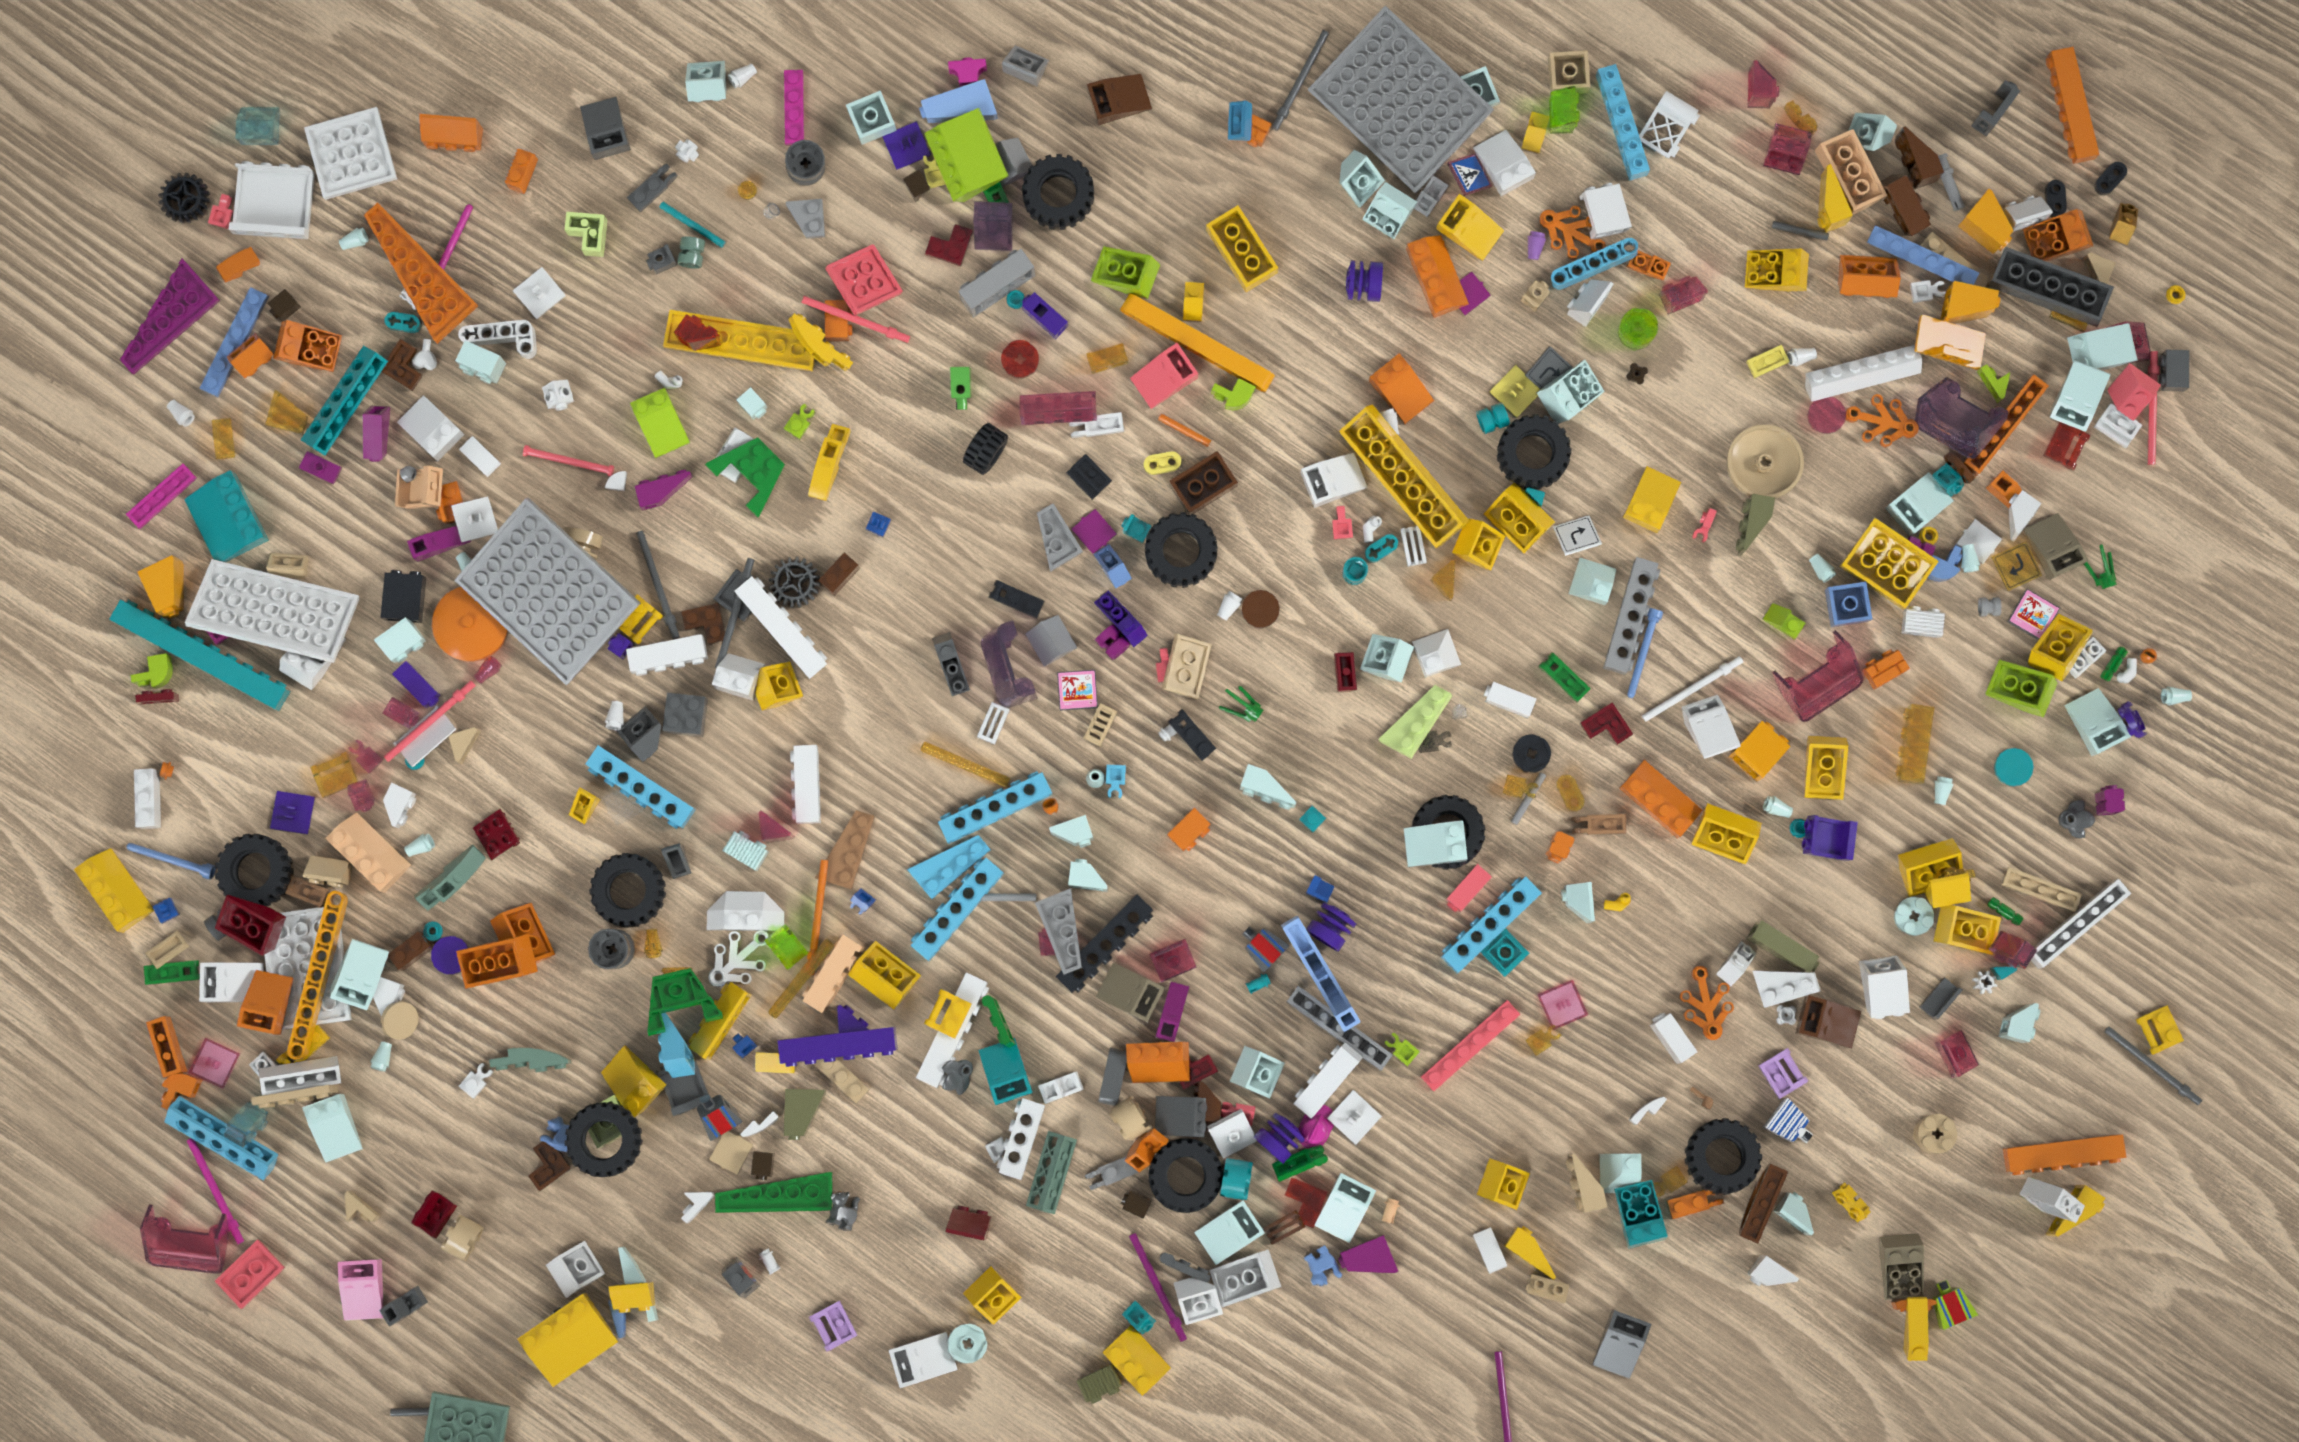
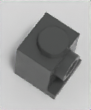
[646,244,677,274]

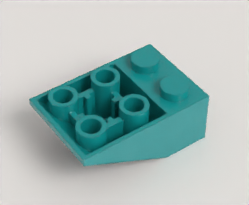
[978,1038,1033,1105]
[1614,1180,1668,1249]

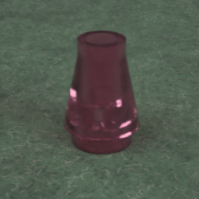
[474,656,502,684]

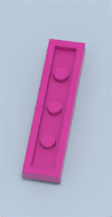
[784,70,804,145]
[126,463,197,529]

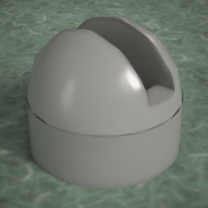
[400,466,417,483]

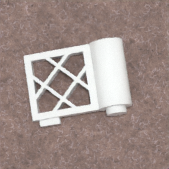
[1639,91,1700,159]

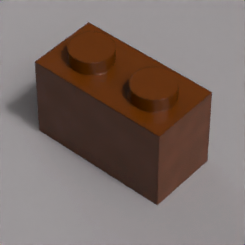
[819,552,860,596]
[388,931,433,971]

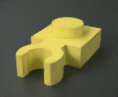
[923,155,946,189]

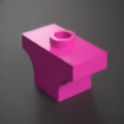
[948,57,987,87]

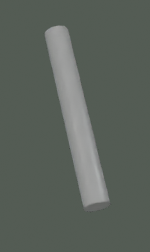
[1511,772,1546,825]
[981,893,1036,901]

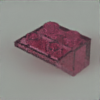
[1763,123,1812,175]

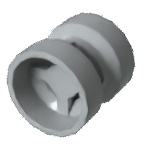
[1978,597,2001,617]

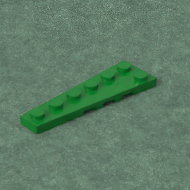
[715,1172,833,1213]

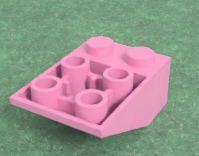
[338,1259,383,1320]

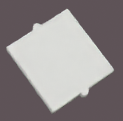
[1956,519,2002,564]

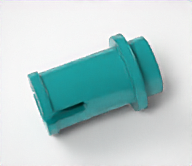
[1245,973,1271,994]

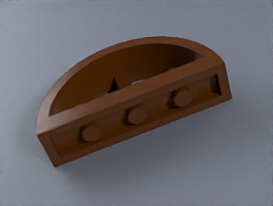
[1739,1164,1789,1244]

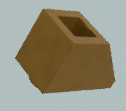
[2109,202,2138,245]

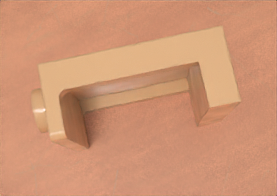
[395,465,443,509]

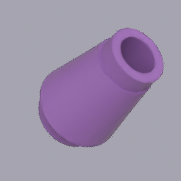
[1528,231,1546,260]

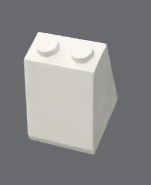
[712,653,765,701]
[1859,956,1910,1019]

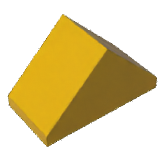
[569,787,601,825]

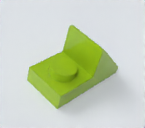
[1977,364,2010,403]
[1762,603,1806,640]

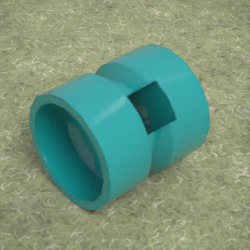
[1476,402,1510,434]
[1342,557,1368,585]

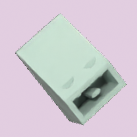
[1537,360,1605,423]
[2050,360,2110,432]
[1885,472,1954,536]
[2064,688,2131,756]
[1240,764,1296,810]
[330,939,389,1010]
[1314,1173,1376,1243]
[1194,1200,1265,1265]

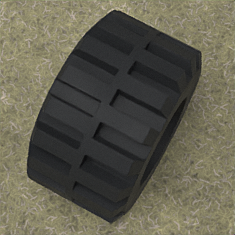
[963,423,1008,475]

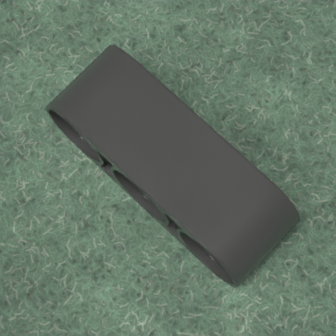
[1098,1047,1127,1106]

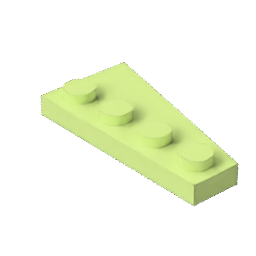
[1378,685,1452,759]

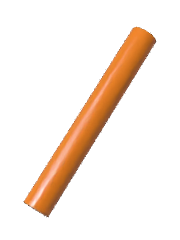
[1158,413,1212,447]

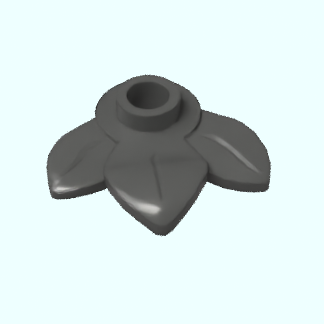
[2058,800,2095,838]
[942,1060,973,1095]

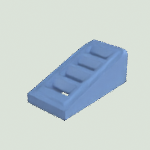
[608,1300,626,1338]

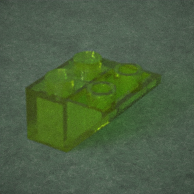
[1549,86,1580,134]

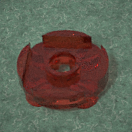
[1001,340,1039,379]

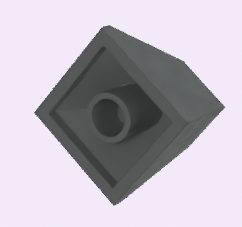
[617,706,661,762]

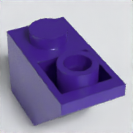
[837,1005,869,1033]

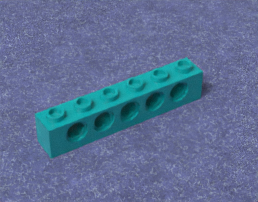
[301,345,388,456]

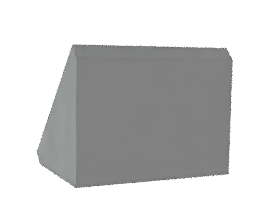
[1002,45,1049,86]
[996,138,1033,188]
[1026,615,1077,667]

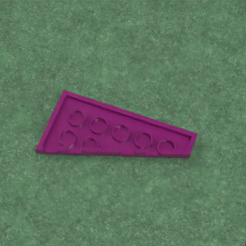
[120,258,220,375]

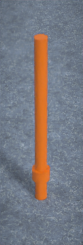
[807,860,829,975]

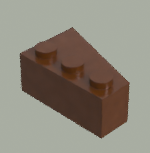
[1880,174,1931,236]

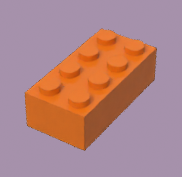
[456,934,538,989]

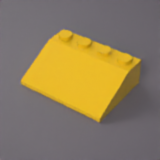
[1839,518,1939,610]
[517,1293,619,1387]

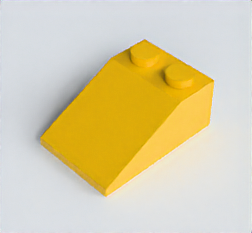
[1817,164,1853,233]
[1623,466,1681,533]
[2028,613,2093,681]
[1804,736,1849,800]
[1933,905,2001,955]
[601,1045,666,1117]
[2046,1185,2105,1237]

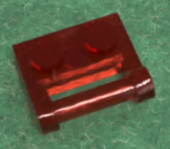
[2043,422,2090,470]

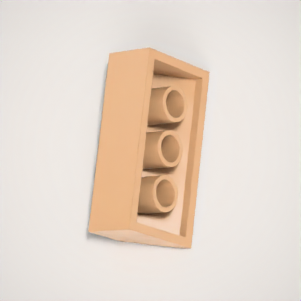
[1815,129,1887,215]
[325,812,411,893]

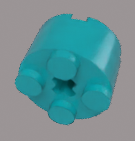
[1220,1158,1253,1200]

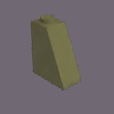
[784,1089,826,1140]

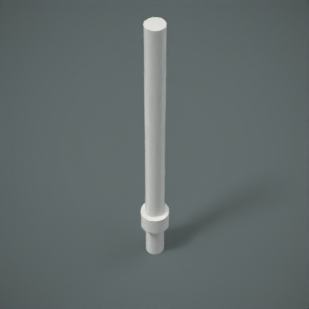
[1642,656,1743,722]

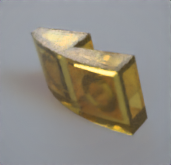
[1784,100,1817,137]
[212,418,236,460]

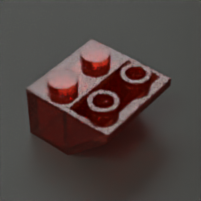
[673,314,722,351]

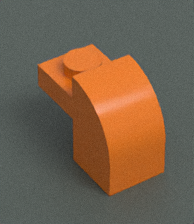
[161,1074,202,1110]
[1125,1128,1169,1172]

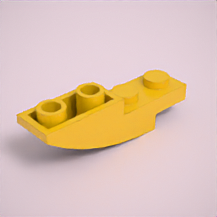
[788,313,853,371]
[808,424,851,501]

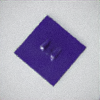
[882,121,931,170]
[270,791,315,834]

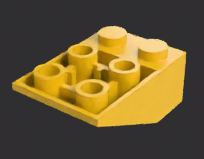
[1436,194,1504,261]
[1745,248,1809,292]

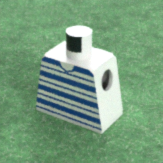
[1763,1098,1813,1143]

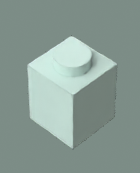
[737,387,768,420]

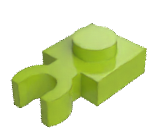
[784,404,815,440]
[1384,1033,1420,1066]

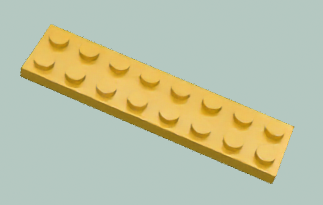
[663,310,815,372]

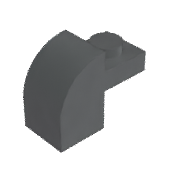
[379,1286,428,1327]

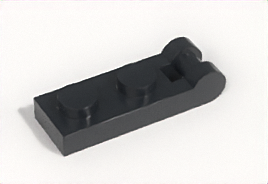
[988,580,1045,619]
[1167,709,1216,761]

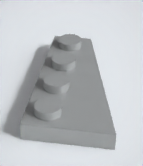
[1035,888,1082,975]

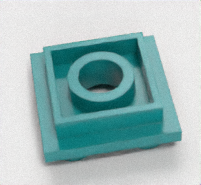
[1481,928,1530,977]

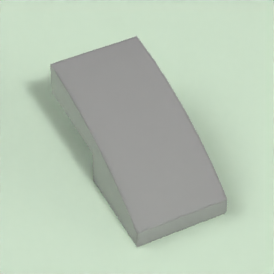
[1414,175,1449,217]

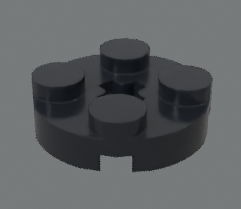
[1512,734,1551,773]

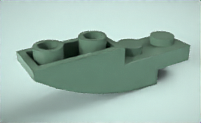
[414,845,486,911]
[489,1048,571,1073]

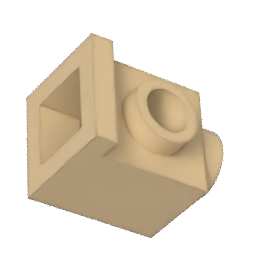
[1521,280,1551,312]

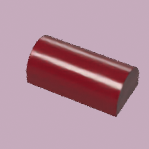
[1334,652,1357,693]

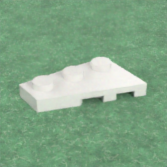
[1753,970,1821,1008]

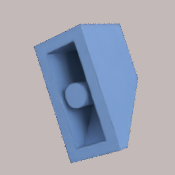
[1093,544,1132,588]

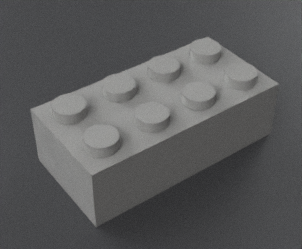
[959,249,1036,318]

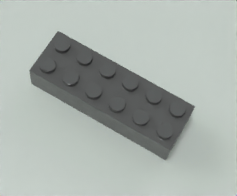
[1989,247,2114,327]

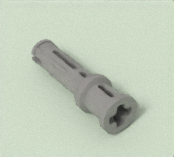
[1938,153,1965,211]

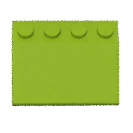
[924,108,1008,202]

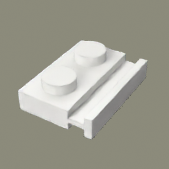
[2094,403,2142,448]

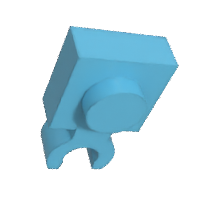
[1106,765,1126,798]

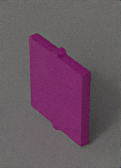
[1459,272,1491,315]
[1071,509,1117,554]

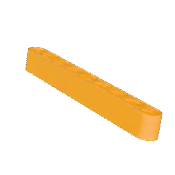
[1120,293,1275,393]
[287,891,348,1060]

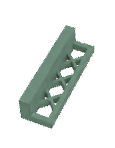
[1026,1131,1077,1214]

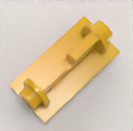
[1832,1182,1871,1223]

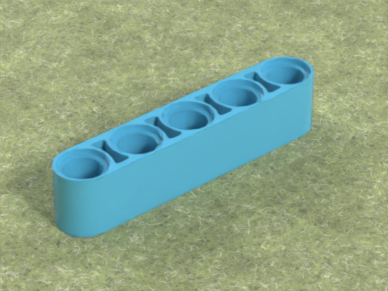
[1551,238,1638,290]

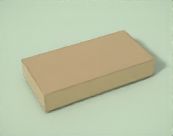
[145,931,189,969]

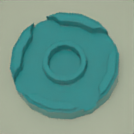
[1994,748,2034,787]

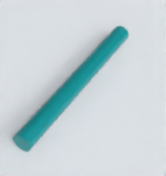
[659,201,726,248]

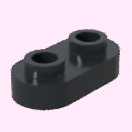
[2094,162,2127,196]
[2045,180,2067,218]

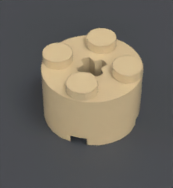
[1109,1096,1152,1141]
[1913,1114,1957,1154]
[441,1214,484,1261]

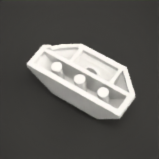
[707,891,785,931]

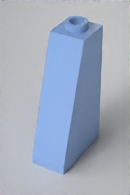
[919,79,998,123]

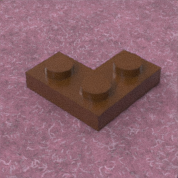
[381,339,423,391]
[681,603,725,645]
[528,1141,572,1192]

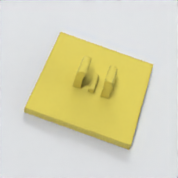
[1490,365,1540,418]

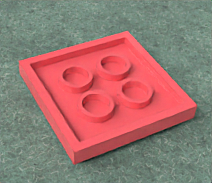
[825,244,903,316]

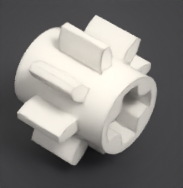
[675,139,699,163]
[1972,971,1997,994]

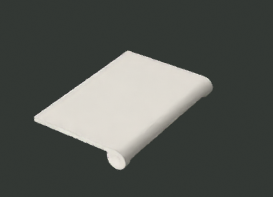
[393,705,456,767]

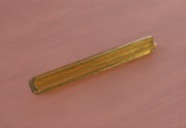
[921,742,1010,787]
[768,939,834,1019]

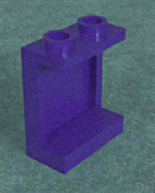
[1802,815,1858,861]

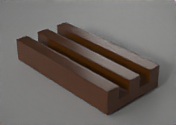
[1262,1210,1306,1245]

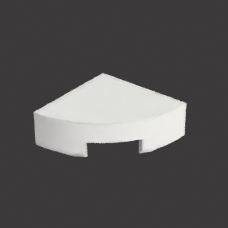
[605,471,627,491]
[985,1137,1004,1163]

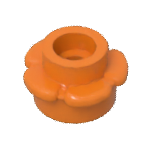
[159,762,174,780]

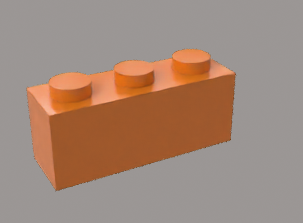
[146,1016,188,1078]

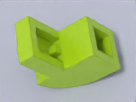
[1211,378,1256,411]
[130,653,173,689]

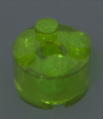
[1617,308,1658,351]
[764,924,808,970]

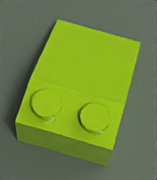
[1091,246,1160,299]
[630,387,690,458]
[1985,659,2058,718]

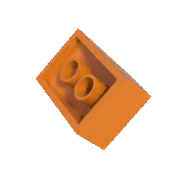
[1369,353,1434,424]

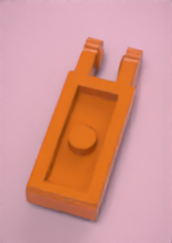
[1666,1190,1724,1219]

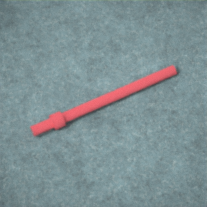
[801,296,910,343]
[2148,351,2160,465]
[384,680,476,762]

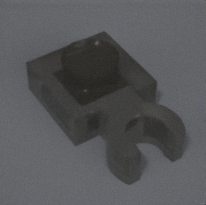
[1419,730,1452,753]

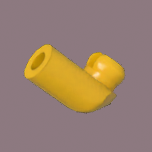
[1603,892,1631,912]

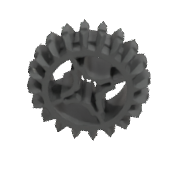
[769,557,821,608]

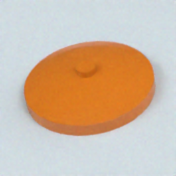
[432,587,509,662]

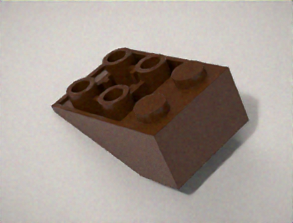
[1087,74,1152,126]
[1895,126,1944,189]
[1795,995,1861,1049]

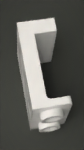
[1579,183,1632,240]

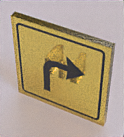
[1991,541,2043,591]

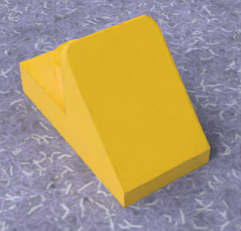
[1521,111,1550,153]
[1183,282,1204,322]

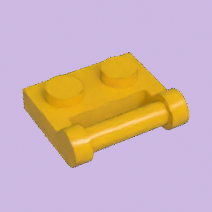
[619,594,663,645]
[924,989,972,1039]
[2135,1005,2184,1055]

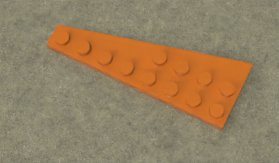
[364,202,478,344]

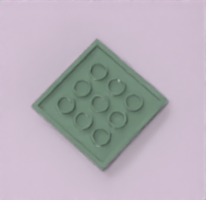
[424,1391,510,1442]

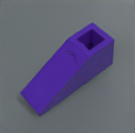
[1094,590,1148,648]

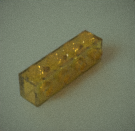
[1895,704,1935,785]

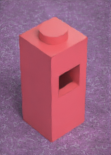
[1446,864,1492,912]

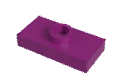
[299,451,342,485]

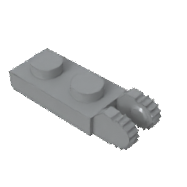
[1085,1157,1138,1190]

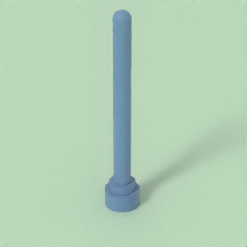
[1627,608,1663,698]
[126,843,216,880]

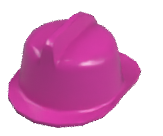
[1298,1105,1334,1149]

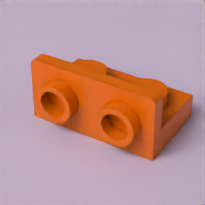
[436,481,464,525]

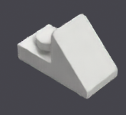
[681,1192,715,1223]

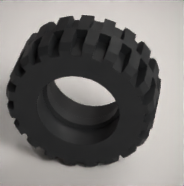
[1022,154,1094,230]
[1497,414,1572,490]
[1145,512,1218,588]
[1412,795,1485,870]
[215,833,294,907]
[589,853,666,928]
[564,1102,643,1177]
[1684,1118,1762,1195]
[1149,1138,1223,1213]

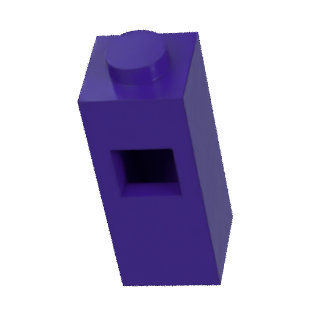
[1022,292,1068,340]
[392,661,441,708]

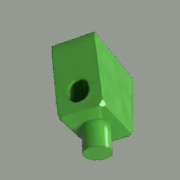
[950,367,972,410]

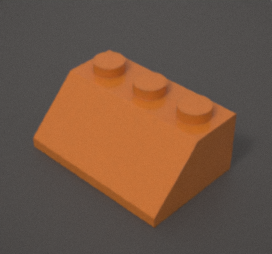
[419,114,483,152]
[1838,255,1901,298]
[490,903,555,964]
[1126,1042,1190,1083]

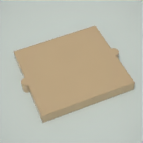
[709,1131,754,1175]

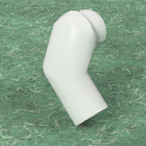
[654,370,683,389]
[2117,658,2137,684]

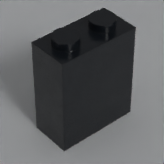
[380,570,427,623]

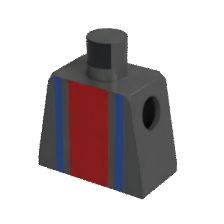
[1242,926,1289,973]
[697,1094,742,1141]
[721,1257,760,1298]

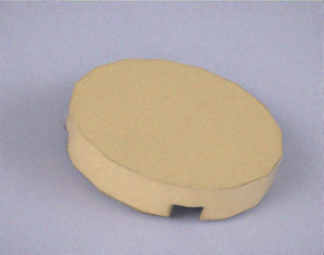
[381,1001,418,1040]

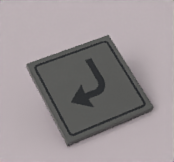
[1525,346,1572,389]

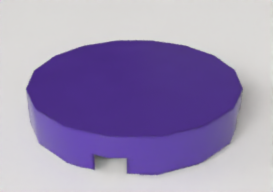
[431,936,468,975]

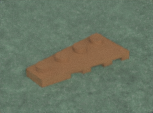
[815,810,875,890]

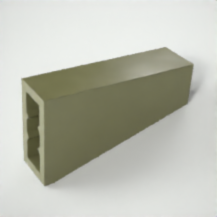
[1746,920,1819,972]

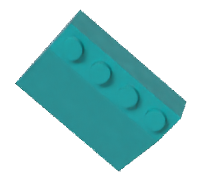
[184,470,269,562]

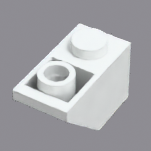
[383,783,416,828]
[1716,941,1757,986]
[373,977,405,1016]

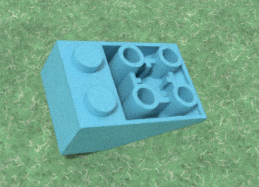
[658,1013,695,1078]

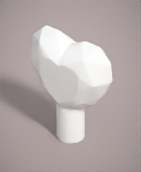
[412,339,437,370]

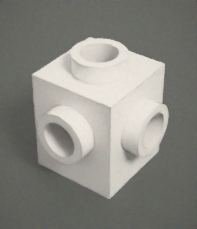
[542,380,574,411]

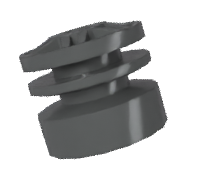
[785,140,825,186]
[588,928,635,969]

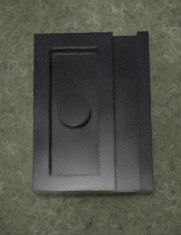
[1066,454,1112,501]

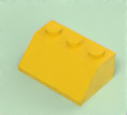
[1484,483,1555,554]
[1691,803,1762,865]
[1898,838,1964,897]
[848,941,921,1010]
[1102,1325,1171,1396]

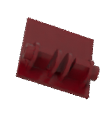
[473,809,520,861]

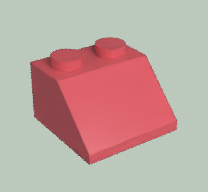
[2107,363,2161,421]

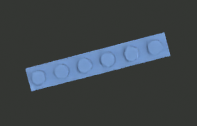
[1867,225,1979,285]
[200,287,269,397]

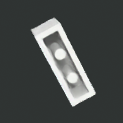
[134,769,161,829]

